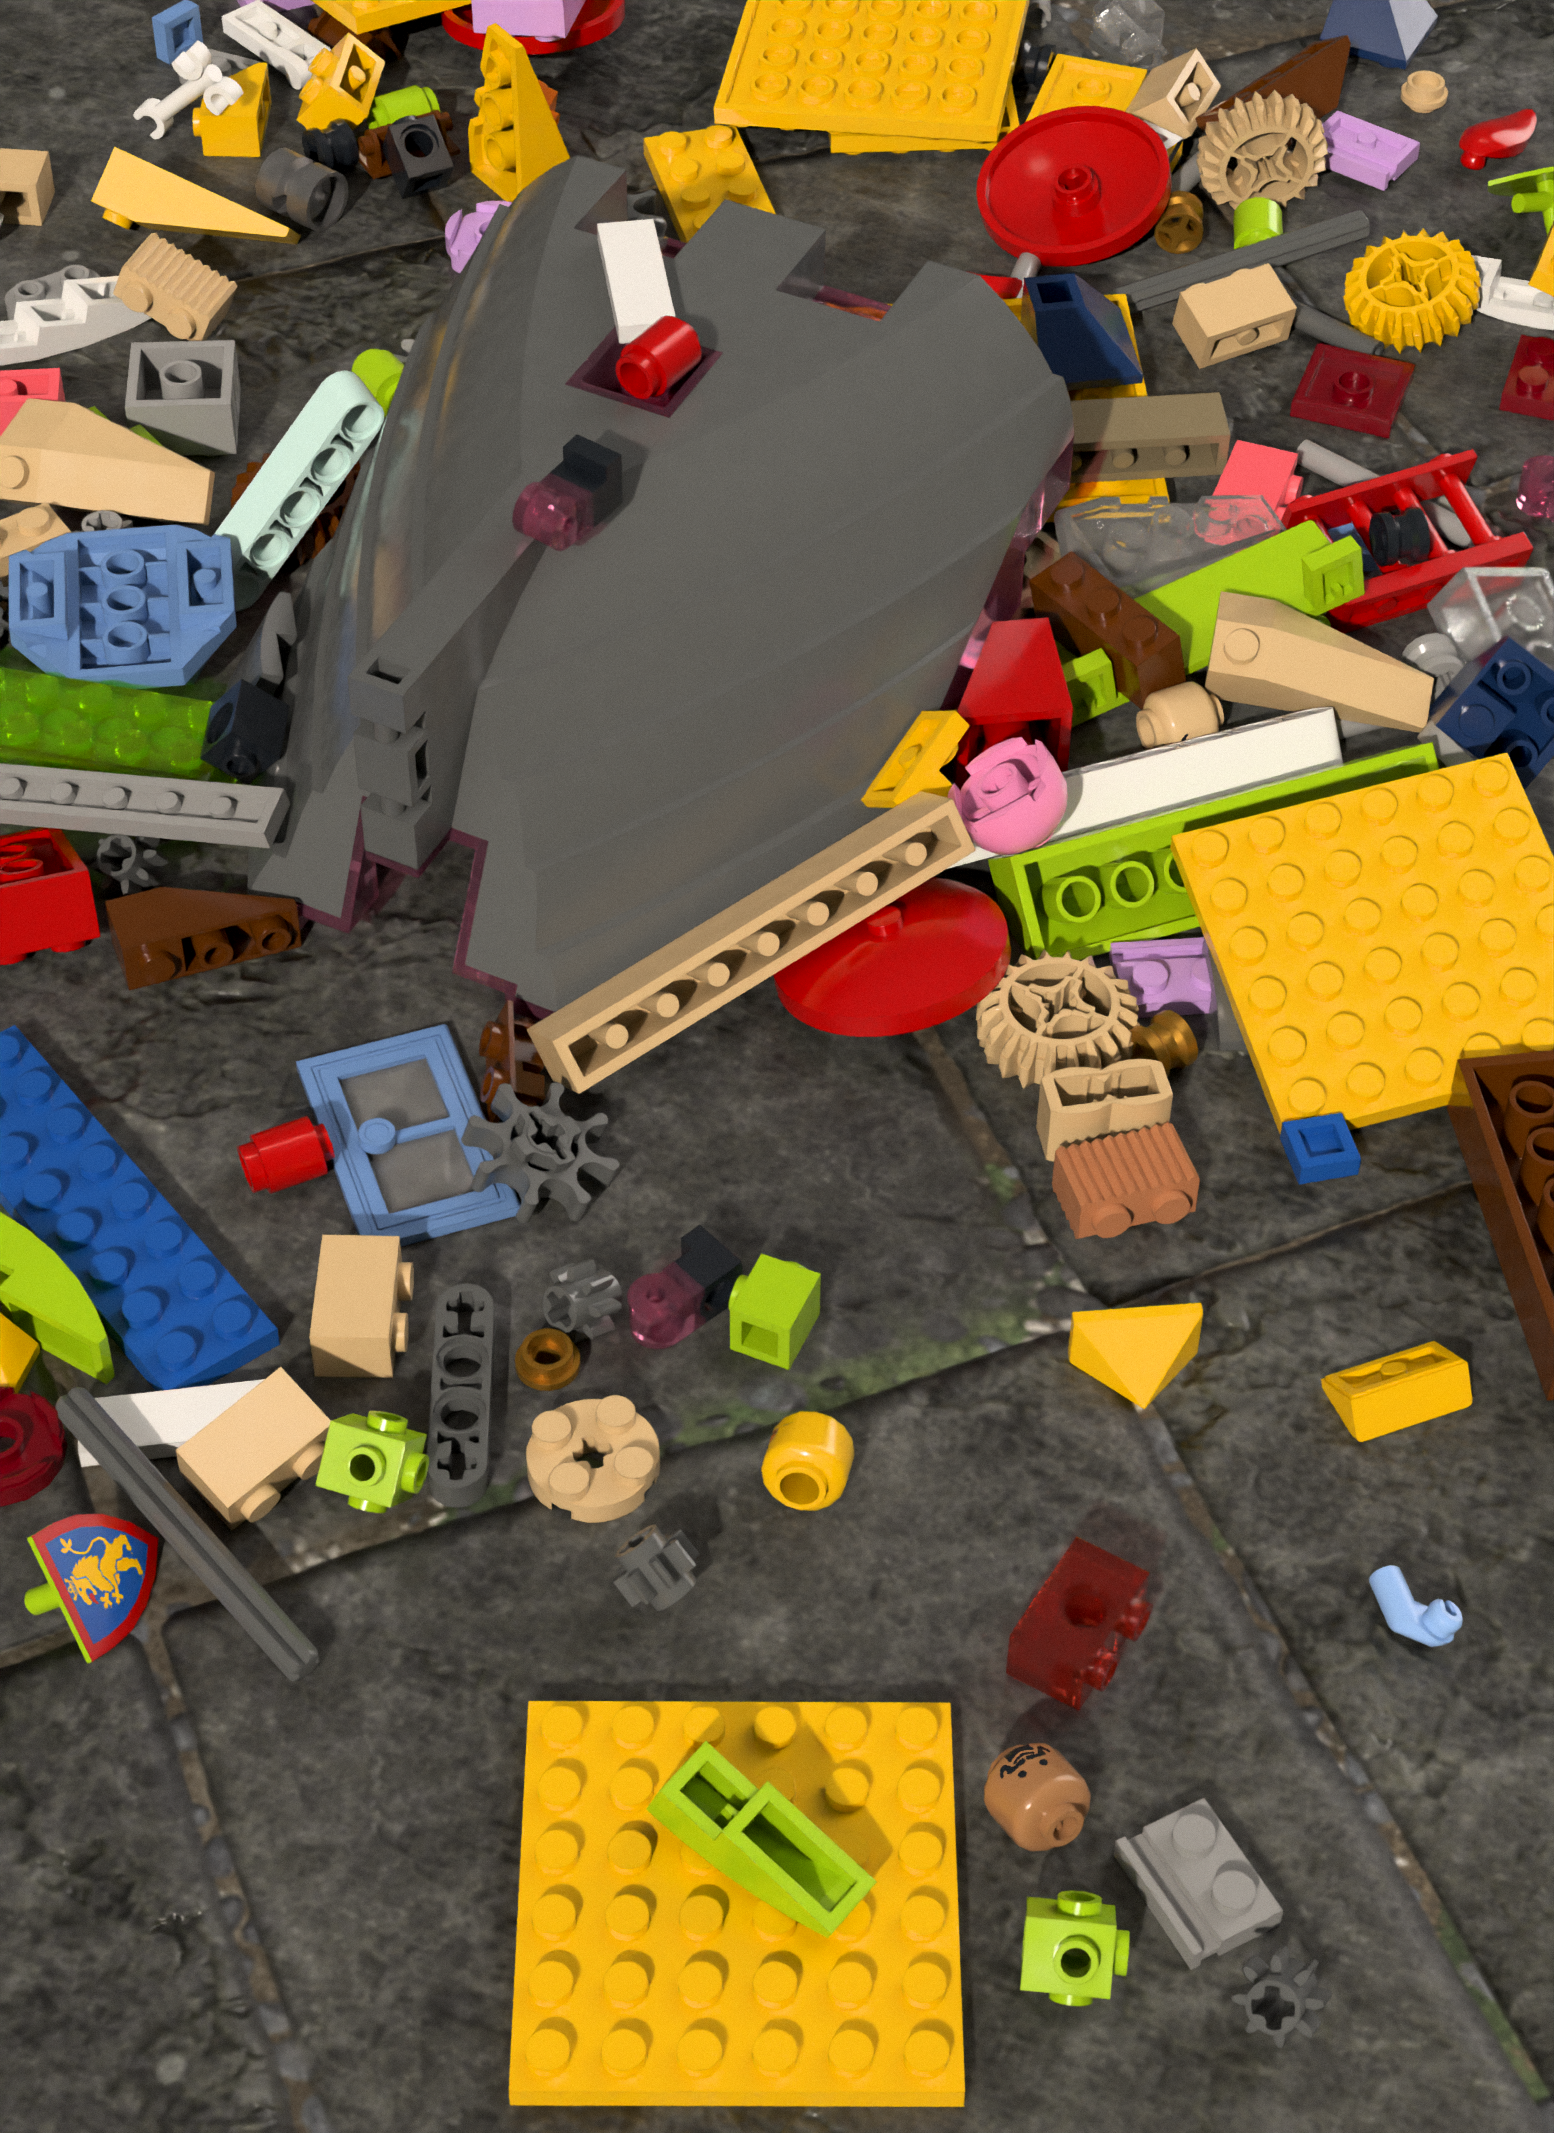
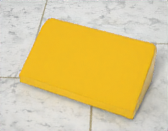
[1321,1341,1473,1442]

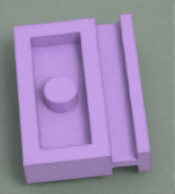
[1322,110,1420,191]
[1109,937,1211,1018]

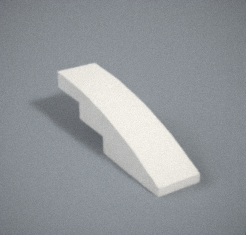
[0,276,151,366]

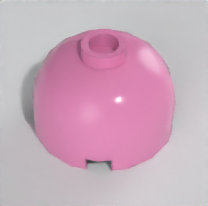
[948,737,1068,855]

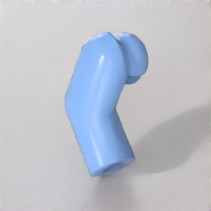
[1369,1565,1463,1647]

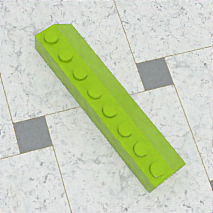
[988,742,1439,960]

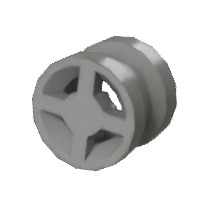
[1401,633,1464,704]

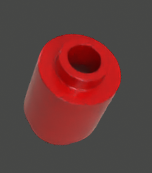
[616,316,702,399]
[237,1116,335,1194]

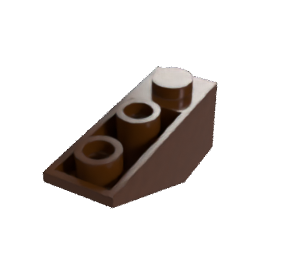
[105,887,302,991]

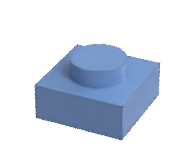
[152,0,203,65]

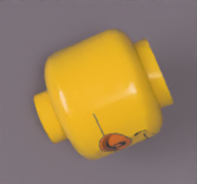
[761,1411,855,1511]

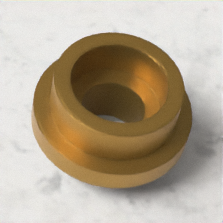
[515,1328,581,1391]

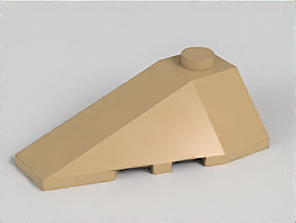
[0,398,215,526]
[1204,591,1434,733]

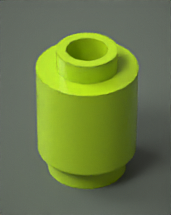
[366,85,440,129]
[1233,197,1283,249]
[352,349,404,417]

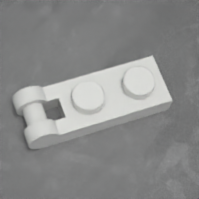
[222,0,331,90]

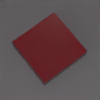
[1290,343,1415,439]

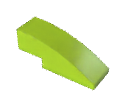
[0,1212,115,1385]
[646,1741,877,1938]

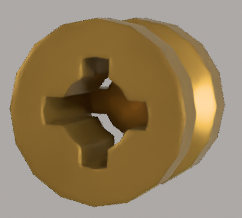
[1154,191,1203,254]
[1129,1010,1198,1077]

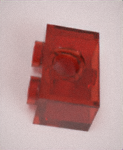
[1006,1536,1153,1711]

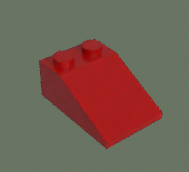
[0,827,101,965]

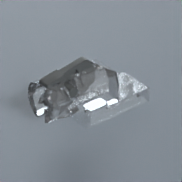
[1088,0,1169,76]

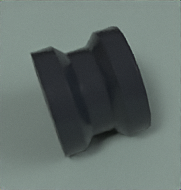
[1011,39,1057,91]
[302,118,359,170]
[1369,507,1430,567]

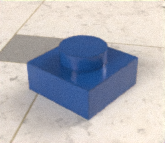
[1280,1113,1361,1184]

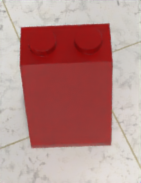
[953,617,1073,790]

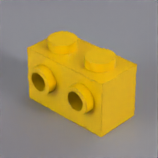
[296,32,385,131]

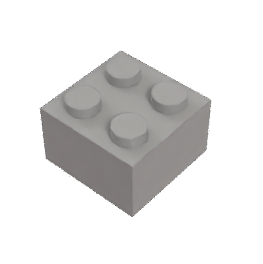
[125,340,241,456]

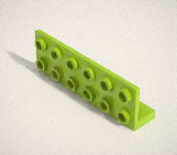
[1055,520,1365,728]

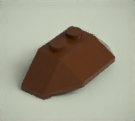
[1195,35,1351,147]

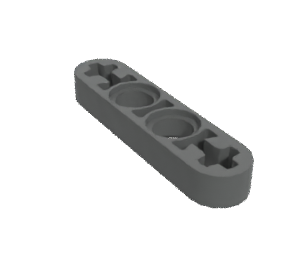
[427,1283,496,1508]

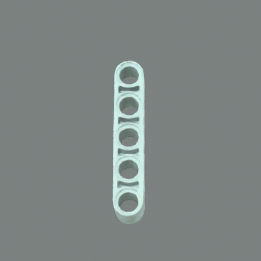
[215,370,384,612]

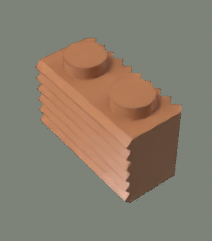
[1052,1121,1200,1239]

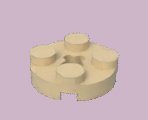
[526,1395,660,1523]

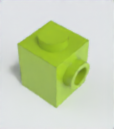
[729,1253,821,1370]

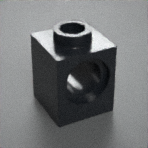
[382,115,454,199]
[200,679,290,785]

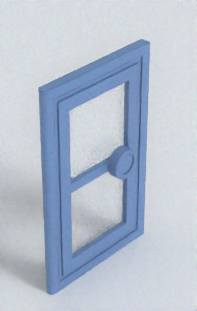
[296,1024,521,1247]

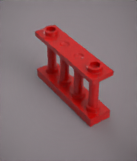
[1276,449,1534,634]

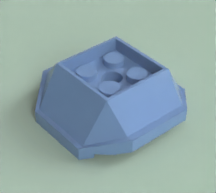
[9,524,237,695]

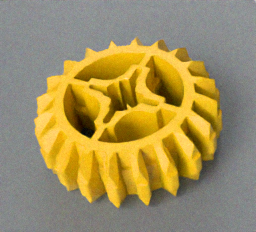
[1343,228,1481,354]

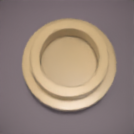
[1400,71,1448,113]

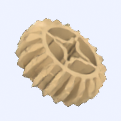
[1196,89,1328,209]
[976,949,1140,1089]

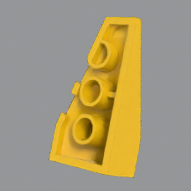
[468,23,570,202]
[91,147,301,244]

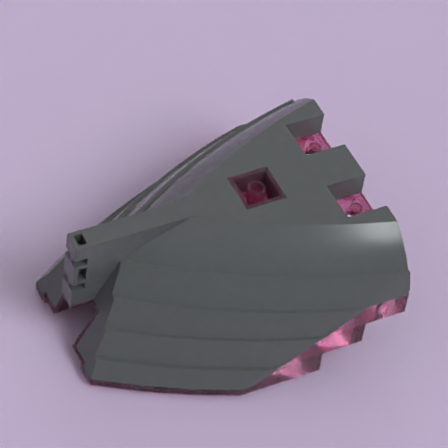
[247,155,1074,1022]

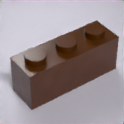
[1029,551,1186,710]

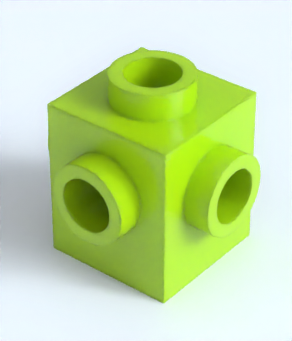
[315,1411,429,1513]
[1020,1891,1130,2006]

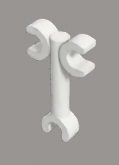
[133,41,243,139]

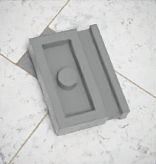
[1114,1798,1283,1970]

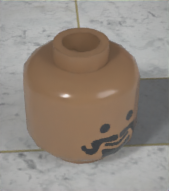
[984,1743,1091,1851]

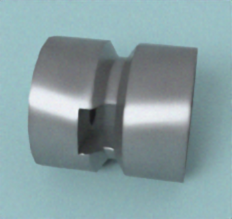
[255,148,349,232]

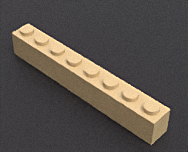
[526,791,976,1094]

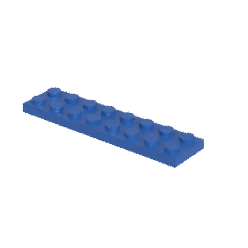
[0,1025,280,1391]

